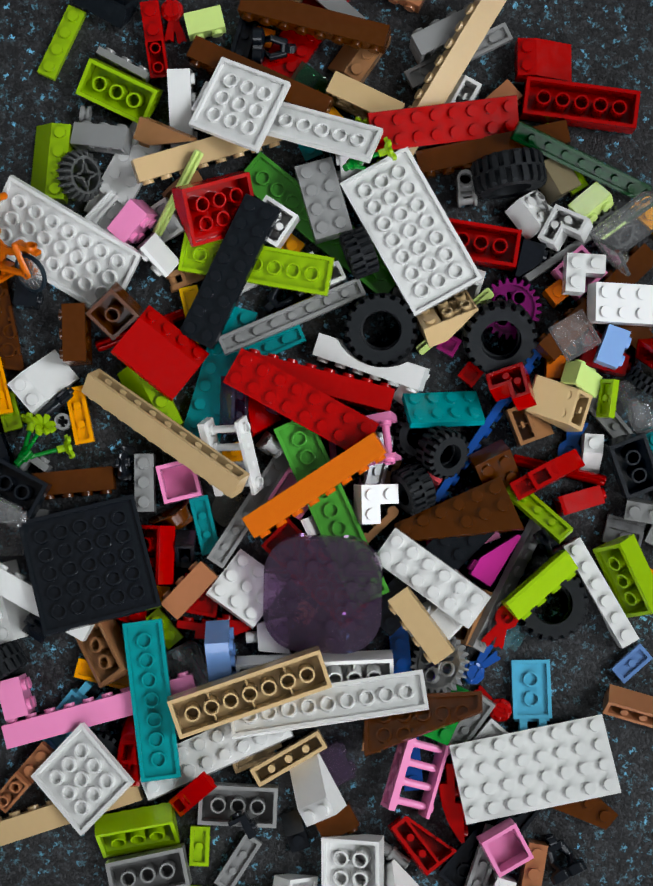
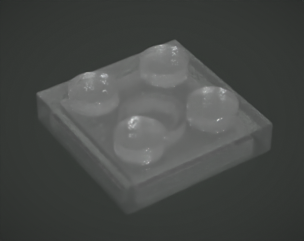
[548,309,602,362]

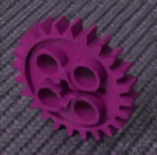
[486,278,542,340]

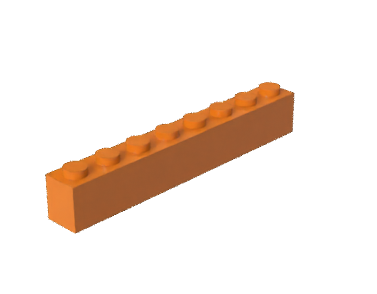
[242,432,388,539]

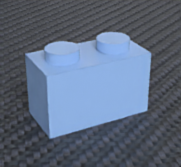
[593,324,632,370]

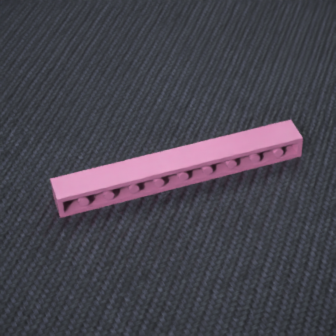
[1,671,197,749]

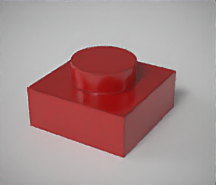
[457,361,484,388]

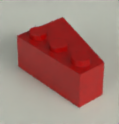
[387,814,457,876]

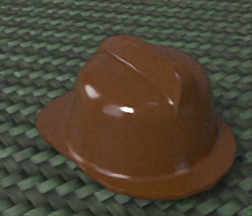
[148,499,193,530]

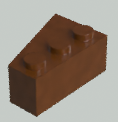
[551,798,618,830]

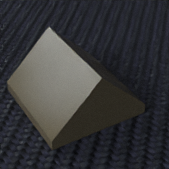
[539,158,582,205]

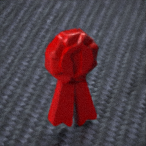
[161,0,187,45]
[480,606,519,649]
[474,685,512,722]

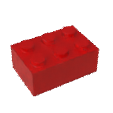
[141,525,175,585]

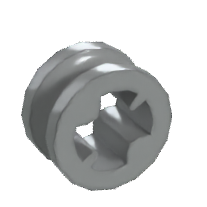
[79,105,92,122]
[54,413,71,431]

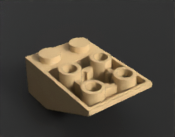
[416,290,479,348]
[525,375,593,432]

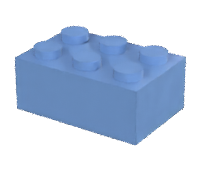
[204,620,236,682]

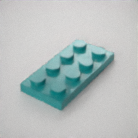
[402,391,485,428]

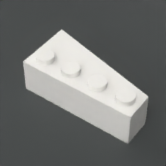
[167,68,198,148]

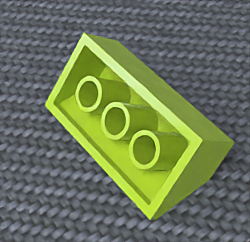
[75,58,163,123]
[31,123,73,204]
[117,366,184,426]
[592,534,653,618]
[501,550,578,620]
[95,802,180,858]

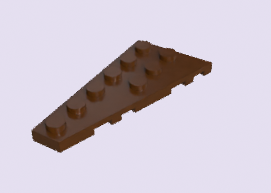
[0,271,25,371]
[394,476,525,542]
[364,691,483,757]

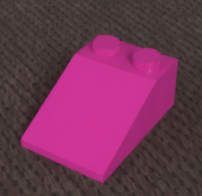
[467,534,521,587]

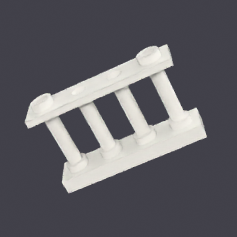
[197,415,264,496]

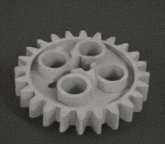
[410,636,470,693]

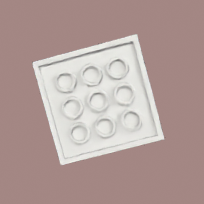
[189,57,291,153]
[31,722,135,836]

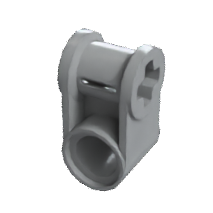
[456,169,478,208]
[255,430,283,458]

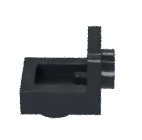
[22,613,46,643]
[228,811,258,840]

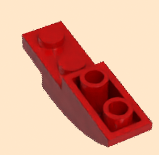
[139,0,169,79]
[509,449,585,501]
[176,614,256,639]
[117,715,141,787]
[438,761,468,843]
[169,771,217,817]

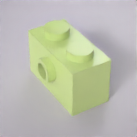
[183,5,226,41]
[568,181,614,224]
[560,359,603,398]

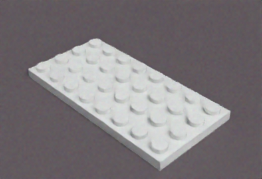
[340,147,483,317]
[0,175,142,307]
[449,714,621,825]

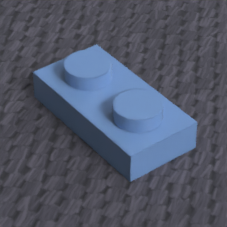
[610,643,653,684]

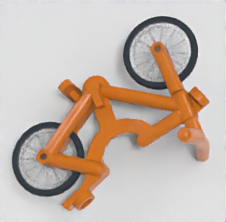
[0,192,47,292]

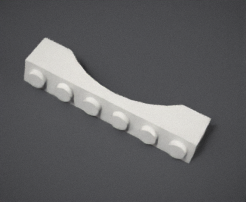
[312,333,430,393]
[562,537,639,649]

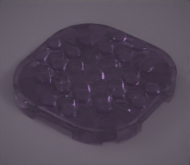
[263,533,383,654]

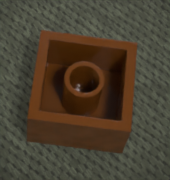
[85,282,143,340]
[468,439,521,487]

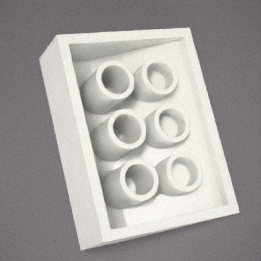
[321,834,384,886]

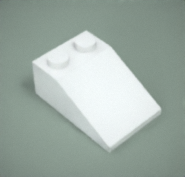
[7,349,80,415]
[289,753,347,827]

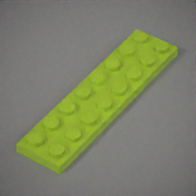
[178,233,335,297]

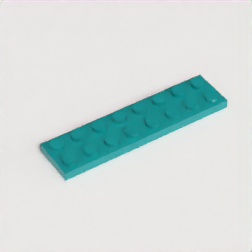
[183,306,258,442]
[122,618,181,782]

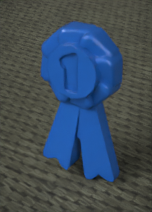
[557,423,588,457]
[462,645,501,684]

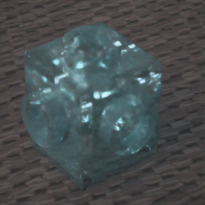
[495,625,526,652]

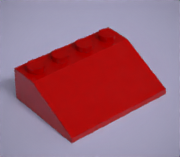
[171,171,254,247]
[111,305,209,401]

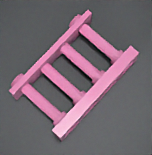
[328,411,402,466]
[380,738,451,819]

